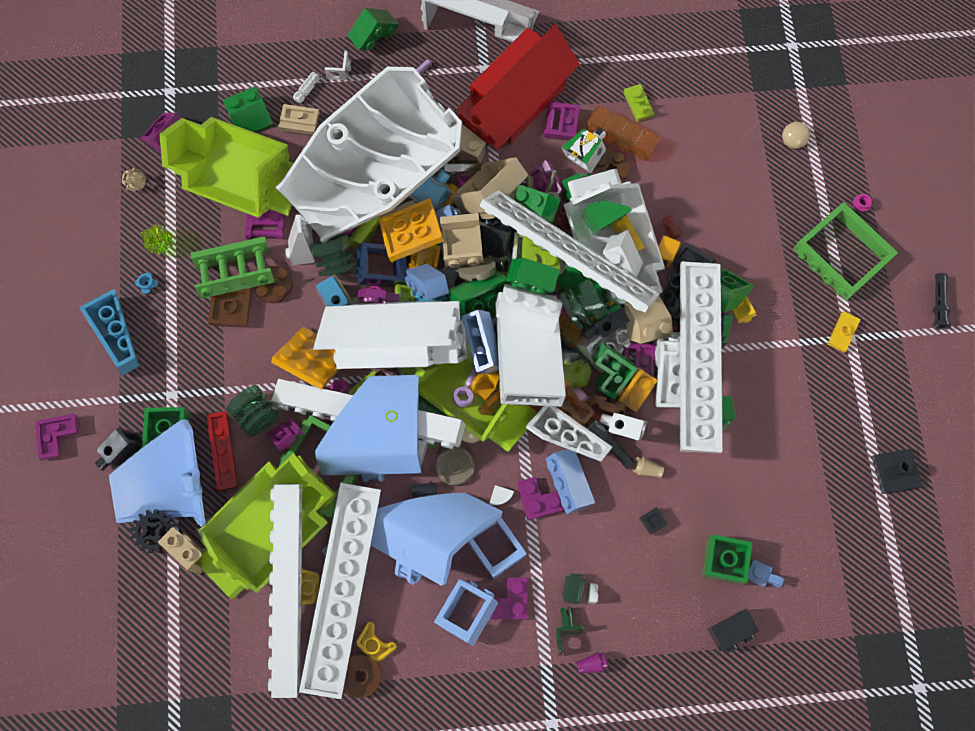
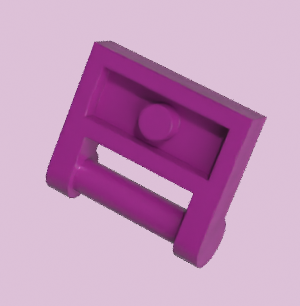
[543,102,580,140]
[245,209,285,239]
[622,342,655,377]

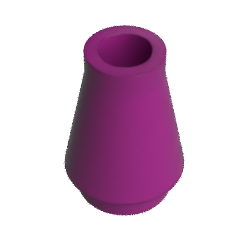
[577,652,609,674]

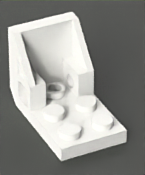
[653,332,680,407]

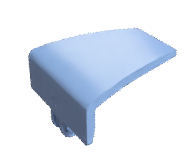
[315,375,421,482]
[109,420,206,526]
[371,493,502,585]

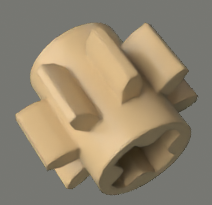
[122,168,146,192]

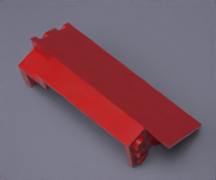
[456,23,580,150]

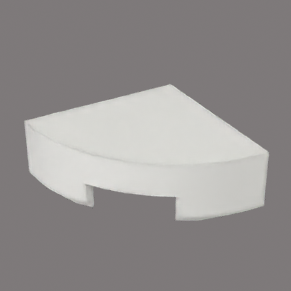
[489,485,514,506]
[587,583,598,604]

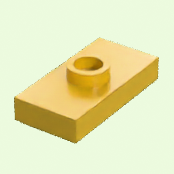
[827,311,861,353]

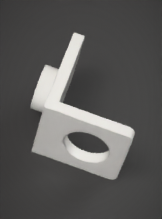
[325,51,351,80]

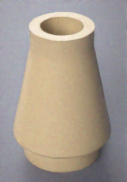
[633,457,664,478]

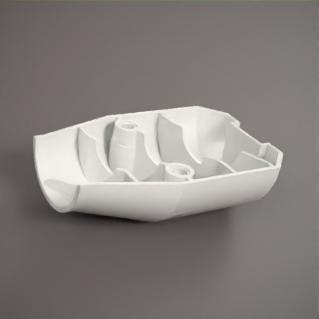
[276,67,462,244]

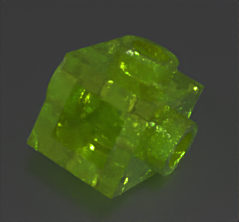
[140,224,173,255]
[563,359,592,389]

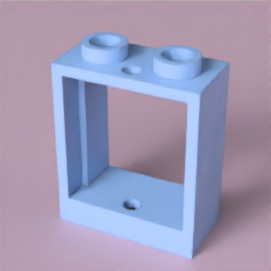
[468,517,526,579]
[434,579,498,646]

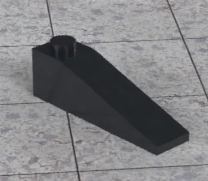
[660,242,721,320]

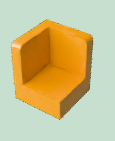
[659,235,681,268]
[470,371,500,401]

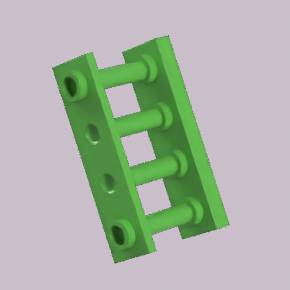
[191,236,275,299]

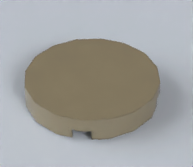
[458,258,496,281]
[435,447,474,486]

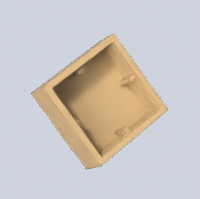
[451,157,528,219]

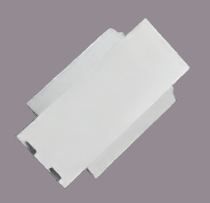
[421,0,540,42]
[564,169,665,306]
[313,300,468,369]

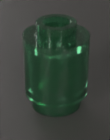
[562,573,585,604]

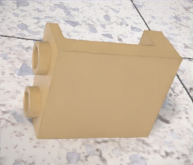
[440,213,484,268]
[158,527,204,575]

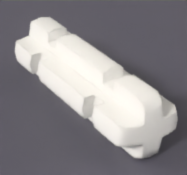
[293,72,320,103]

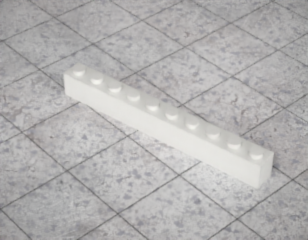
[271,379,466,449]
[268,484,302,698]

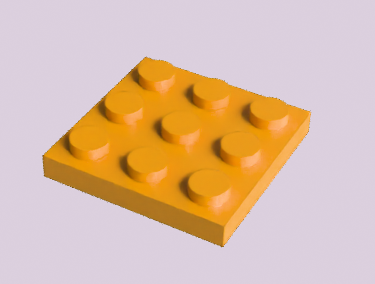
[379,198,444,262]
[271,327,340,390]

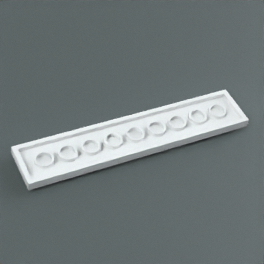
[480,190,660,313]
[680,262,722,454]
[299,483,381,699]

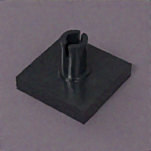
[479,222,511,264]
[871,449,922,494]

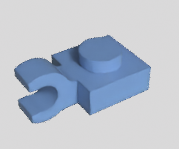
[748,559,785,588]

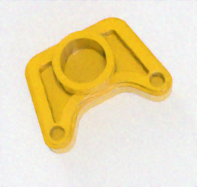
[301,568,320,605]
[356,622,397,662]

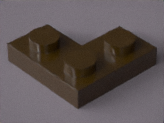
[443,157,481,174]

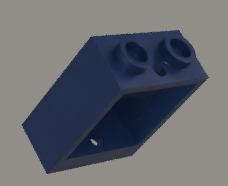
[354,242,407,287]

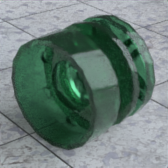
[309,234,356,276]
[560,278,610,330]
[226,385,280,437]

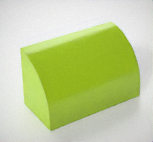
[347,216,381,249]

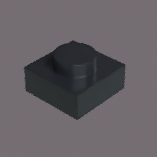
[639,507,668,535]

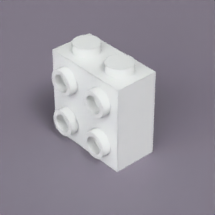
[603,230,643,278]

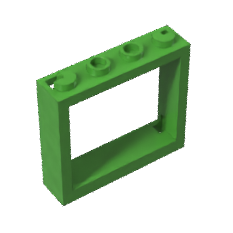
[793,202,898,301]
[278,415,360,520]

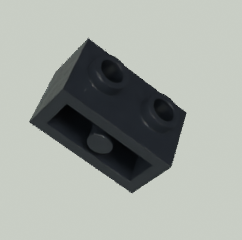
[707,608,759,653]

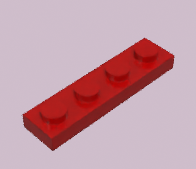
[207,411,239,492]

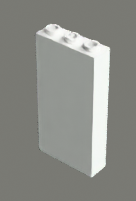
[496,292,566,406]

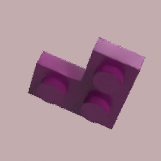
[357,288,400,303]
[35,414,79,460]
[517,477,565,521]
[489,578,527,620]

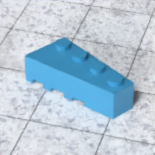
[79,289,139,376]

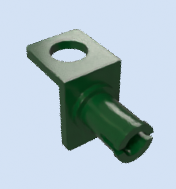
[555,607,584,656]

